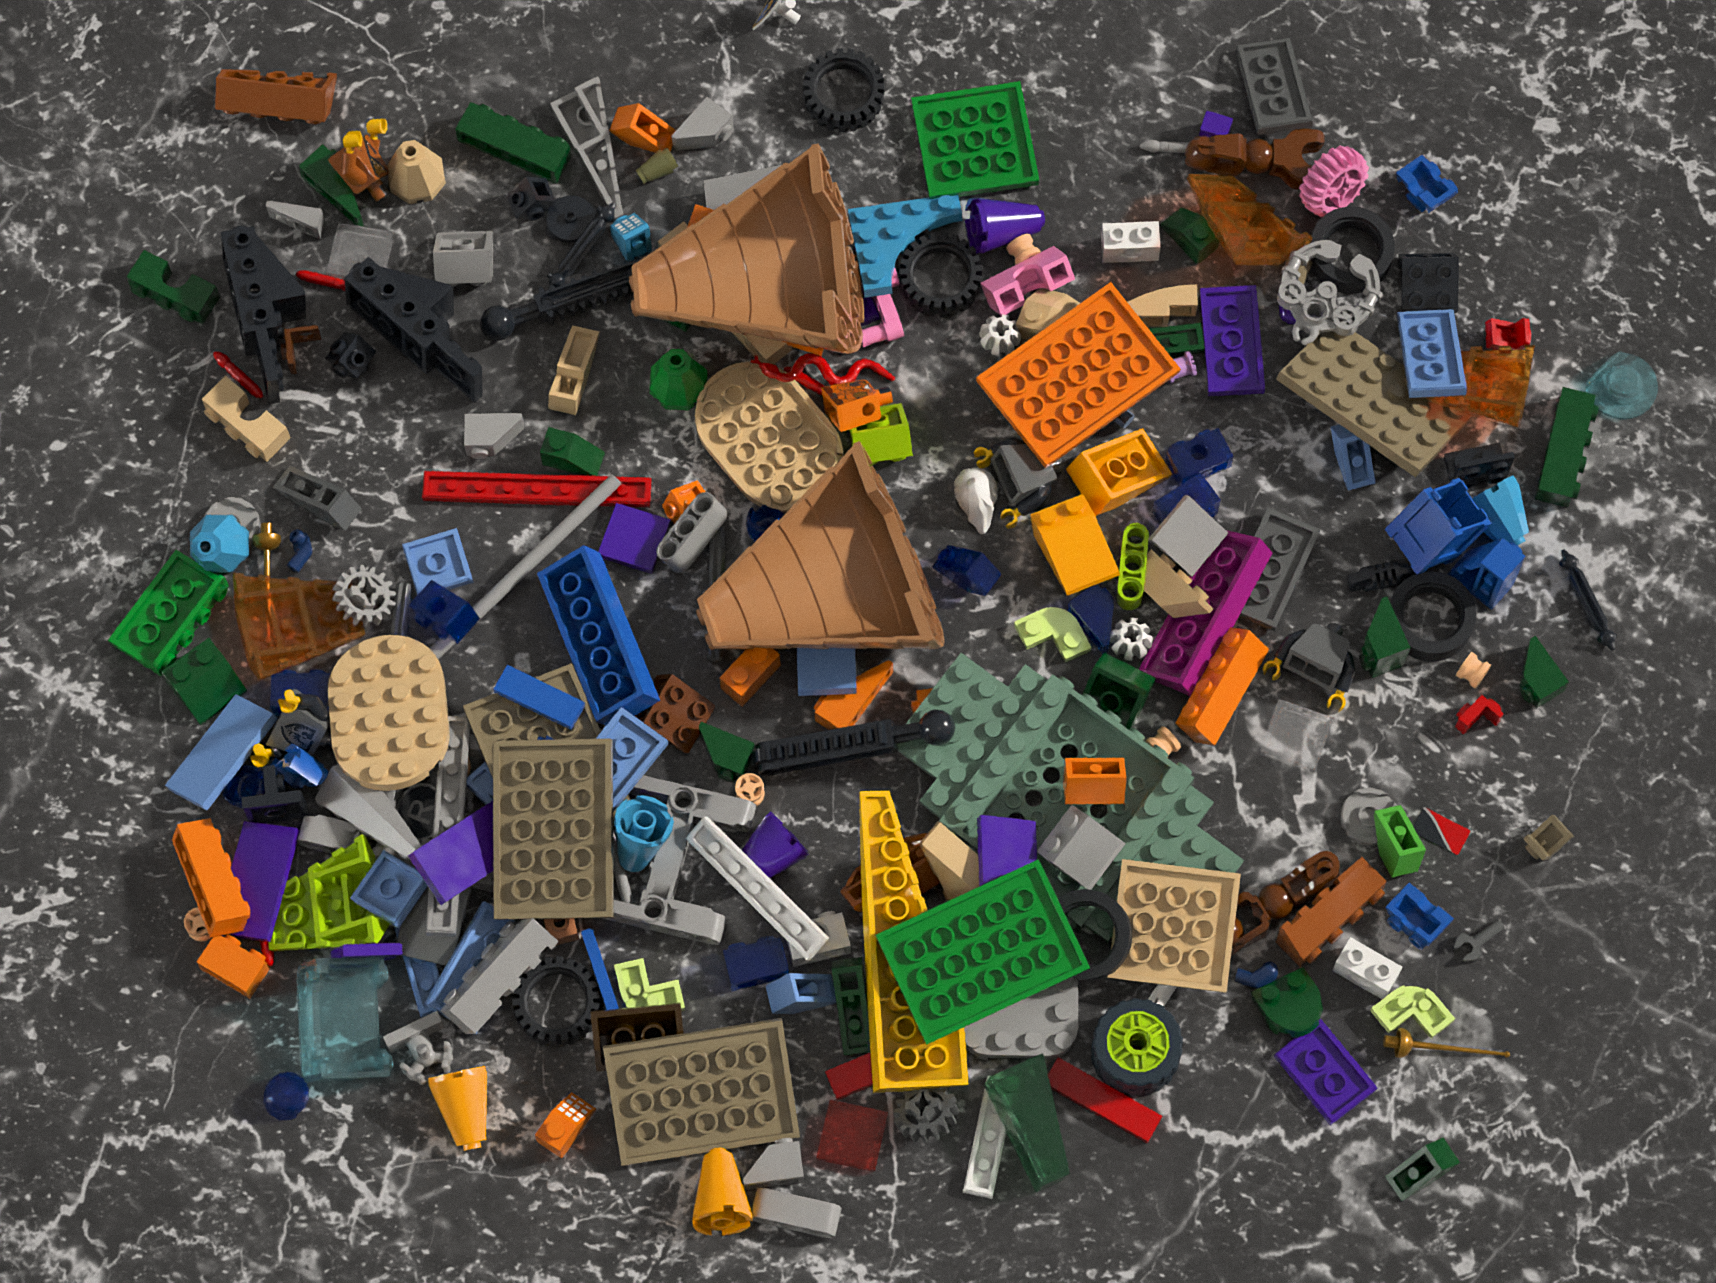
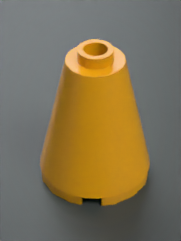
[428,1066,487,1151]
[692,1148,753,1236]

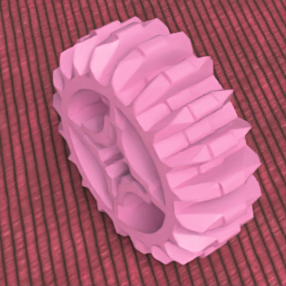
[1299,145,1369,218]

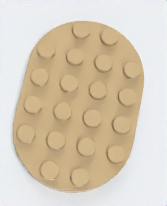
[695,361,843,513]
[328,635,450,791]

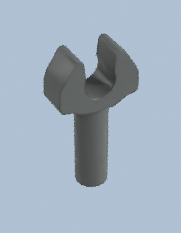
[1452,919,1505,963]

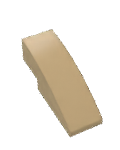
[1127,284,1198,327]
[548,325,599,415]

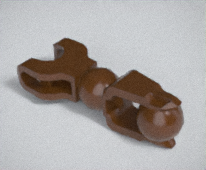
[1185,128,1325,190]
[1231,851,1340,957]

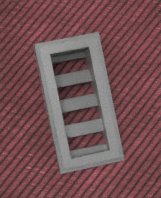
[266,201,325,239]

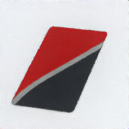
[1413,807,1470,855]

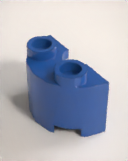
[1396,155,1458,213]
[270,744,329,789]
[1386,883,1454,950]

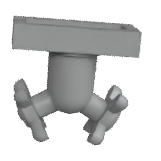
[383,1011,453,1085]

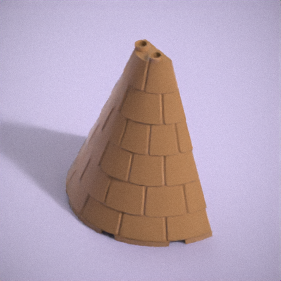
[629,143,864,354]
[696,441,944,650]

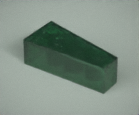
[984,1053,1070,1193]

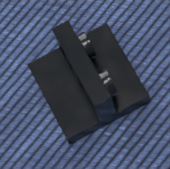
[242,765,309,824]

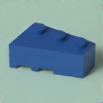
[1448,538,1525,610]

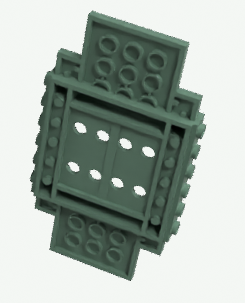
[898,653,1244,943]

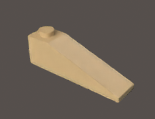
[1016,288,1080,340]
[919,822,979,901]

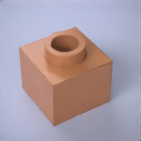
[544,918,579,946]

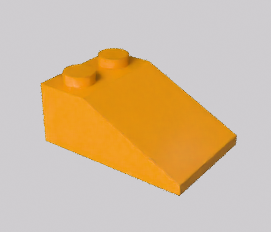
[1066,428,1173,516]
[1030,494,1120,596]

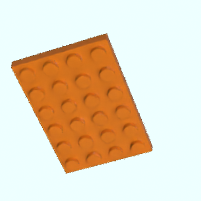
[976,282,1181,469]

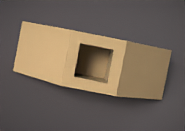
[1144,549,1213,618]

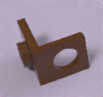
[281,325,322,374]

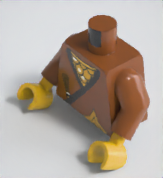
[328,119,390,202]

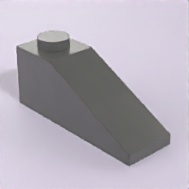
[273,466,362,531]

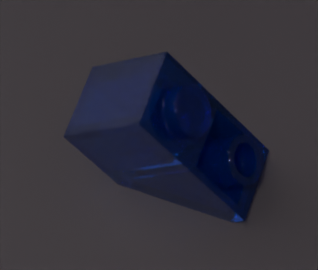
[932,545,1001,596]

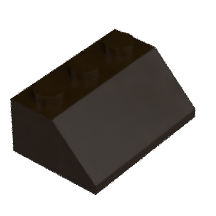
[590,1003,684,1072]

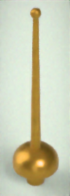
[252,523,281,643]
[1383,1028,1510,1058]

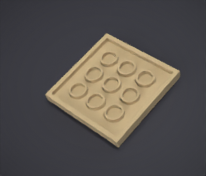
[1108,859,1241,993]

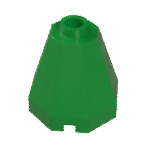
[649,349,708,411]

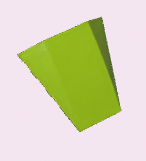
[268,834,389,951]

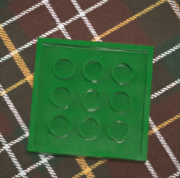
[911,81,1040,199]

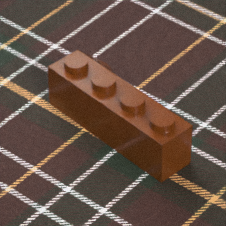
[215,69,337,124]
[1276,857,1387,967]

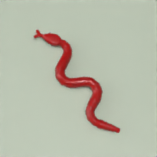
[750,353,895,385]

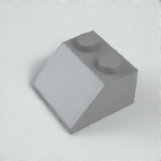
[433,231,493,287]
[1037,805,1125,889]

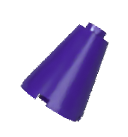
[965,197,1045,254]
[742,811,809,878]

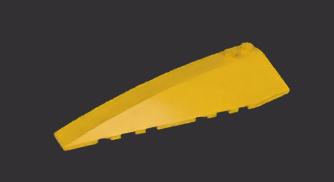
[859,791,969,1093]

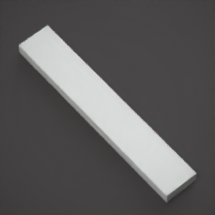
[685,817,829,960]

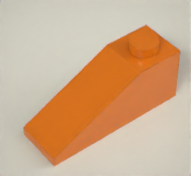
[813,660,893,730]

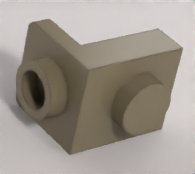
[1523,814,1574,860]

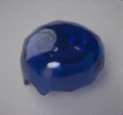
[746,504,785,542]
[222,765,265,809]
[263,1071,310,1120]

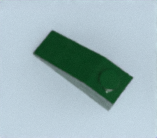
[299,144,364,230]
[832,957,871,1055]

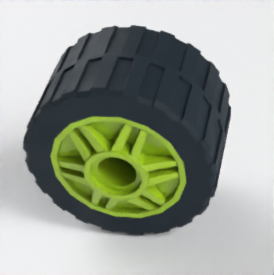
[1091,998,1183,1097]

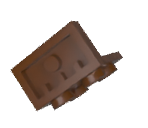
[635,674,715,753]

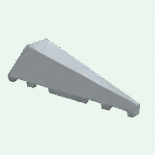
[550,76,623,219]
[315,764,421,860]

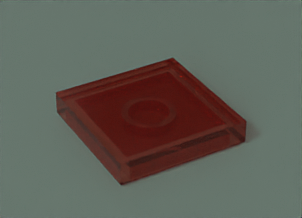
[816,1100,888,1172]

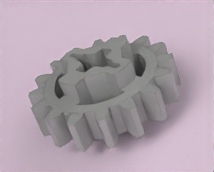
[332,565,396,627]

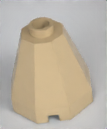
[387,140,446,204]

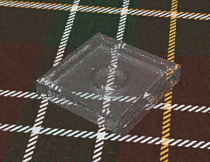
[327,223,394,279]
[1259,699,1334,773]

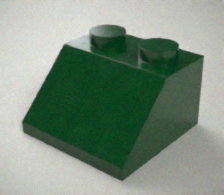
[1359,597,1411,678]
[162,637,247,726]
[1082,653,1156,730]

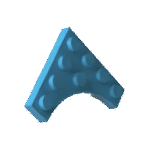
[848,195,963,298]

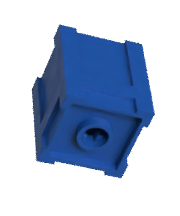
[1385,478,1492,575]

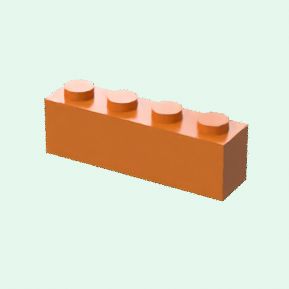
[1175,627,1269,746]
[172,818,250,938]

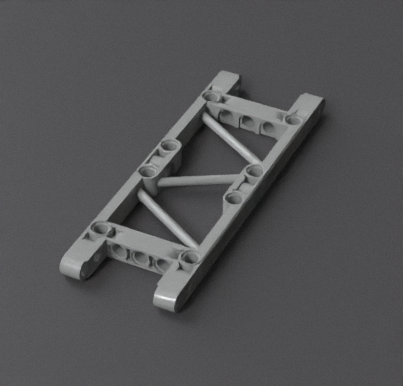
[297,729,757,945]

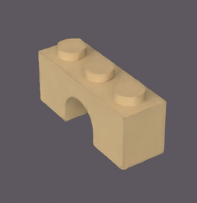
[202,376,290,462]

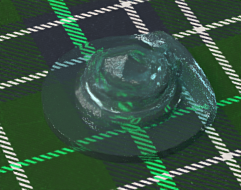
[1586,351,1658,420]

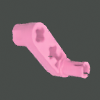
[861,268,904,348]

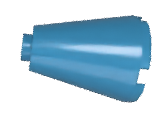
[614,795,674,872]

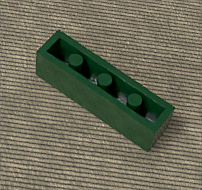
[455,102,571,184]
[1535,387,1599,508]

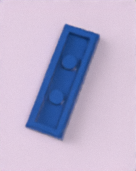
[493,665,585,730]
[581,928,619,1010]

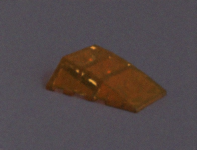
[1187,174,1313,265]
[1423,345,1535,428]
[233,573,365,680]

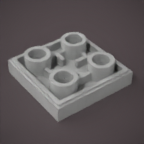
[1148,495,1228,577]

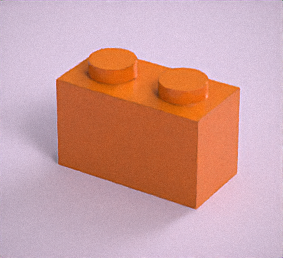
[719,648,781,707]
[1063,758,1126,804]
[197,934,270,999]

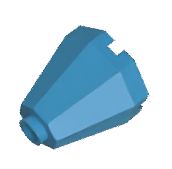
[1472,475,1529,545]
[190,515,249,573]

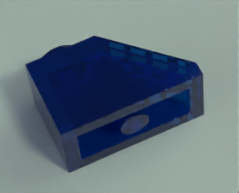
[1068,584,1114,654]

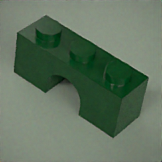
[126,250,220,324]

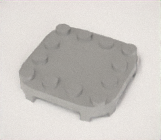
[964,978,1078,1061]

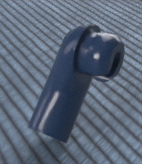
[287,529,313,574]

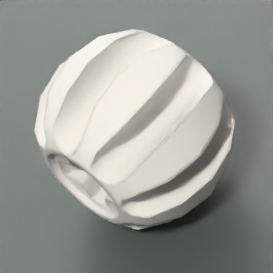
[979,314,1021,356]
[1109,617,1153,661]

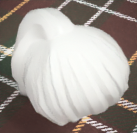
[954,468,999,534]

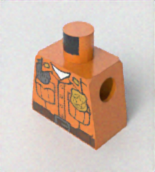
[821,380,893,432]

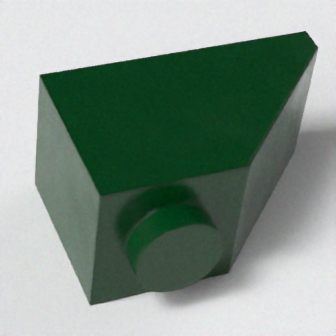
[1160,207,1220,265]
[540,427,605,476]
[1520,636,1569,709]
[699,722,755,782]
[1385,1138,1460,1201]

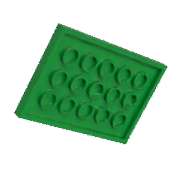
[875,859,1090,1045]

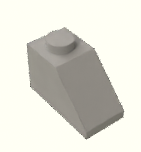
[672,97,734,151]
[464,413,524,459]
[743,1138,804,1191]

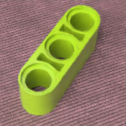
[1116,523,1149,610]

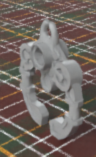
[1277,240,1383,345]

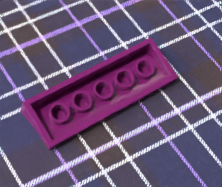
[1139,530,1273,696]

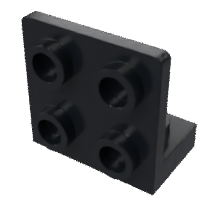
[1398,253,1459,313]
[1443,443,1515,489]

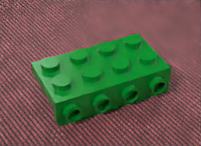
[108,549,229,677]

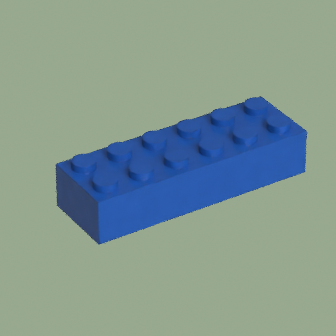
[537,545,660,726]

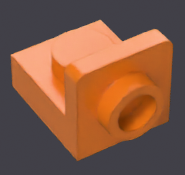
[662,480,705,524]

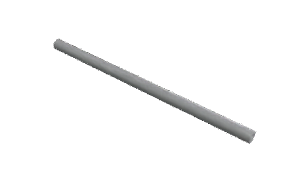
[429,474,621,659]

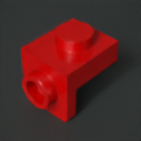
[1485,318,1532,354]
[1455,695,1503,735]

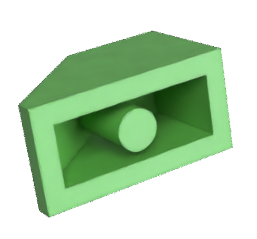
[1374,805,1426,877]

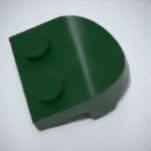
[1251,967,1323,1038]

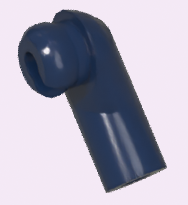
[1234,961,1278,989]

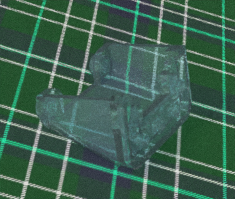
[297,957,393,1083]

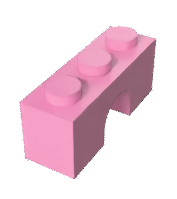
[980,246,1075,316]

